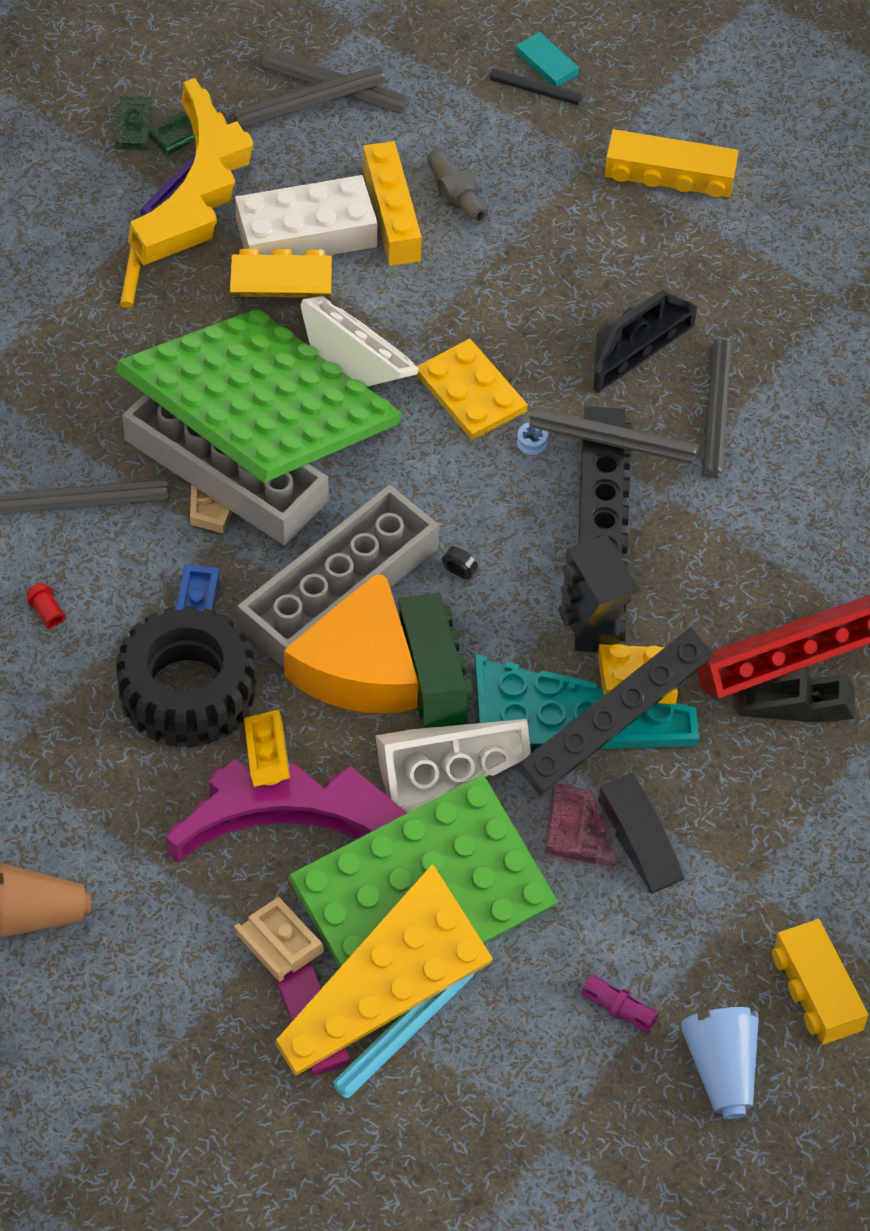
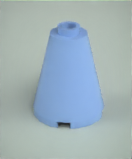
[681,1007,759,1119]

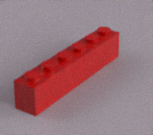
[697,594,870,699]

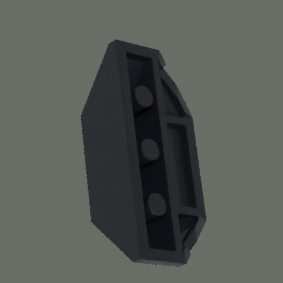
[593,290,697,393]

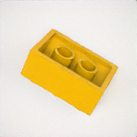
[230,249,332,298]

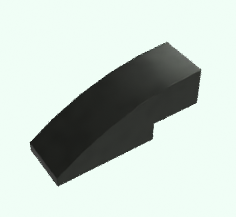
[737,671,855,722]

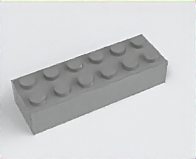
[122,394,329,546]
[237,484,439,669]

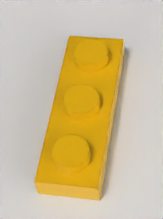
[244,709,290,787]

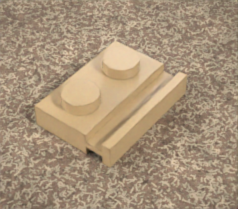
[234,897,324,982]

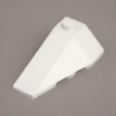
[376,719,531,813]

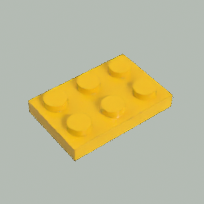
[416,339,528,440]

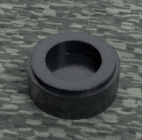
[442,546,478,579]

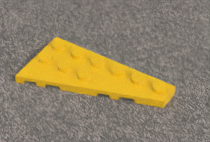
[275,864,493,1076]

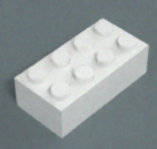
[235,175,377,256]

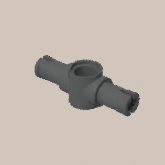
[427,149,488,225]

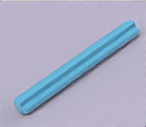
[333,973,474,1098]

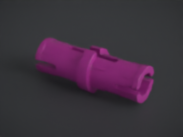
[581,974,659,1033]

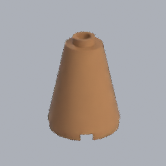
[0,862,92,938]

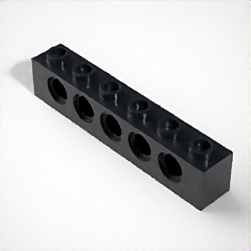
[518,627,714,796]

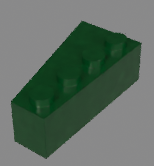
[398,593,473,728]

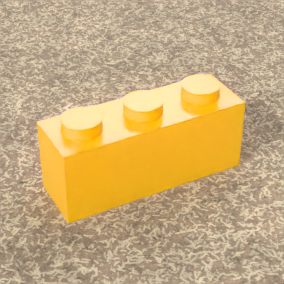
[772,919,869,1045]

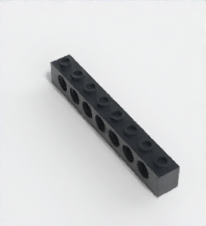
[574,406,631,652]

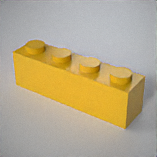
[604,129,739,198]
[363,141,422,266]

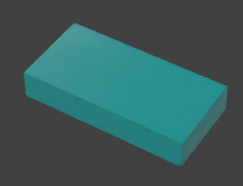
[515,32,580,87]

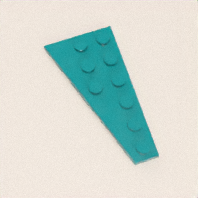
[475,654,699,751]

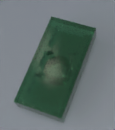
[115,96,152,151]
[148,110,195,156]

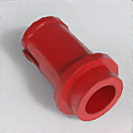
[27,583,66,629]

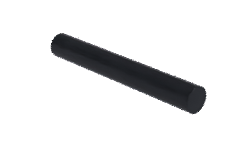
[489,68,582,105]

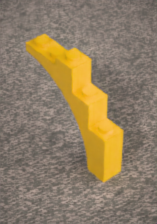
[128,78,253,266]

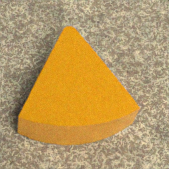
[284,574,419,714]

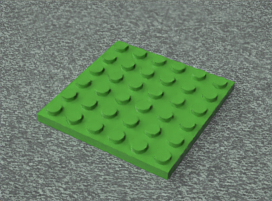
[116,309,402,483]

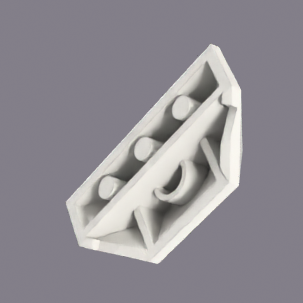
[300,296,419,387]

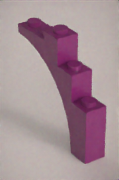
[166,759,407,862]

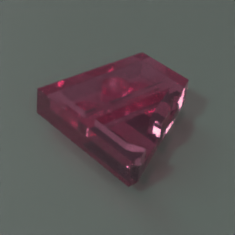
[544,783,618,867]

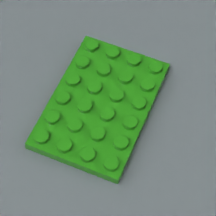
[288,774,558,968]

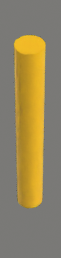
[120,247,141,308]

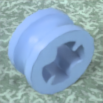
[517,423,548,455]

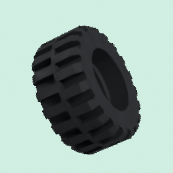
[116,606,256,747]

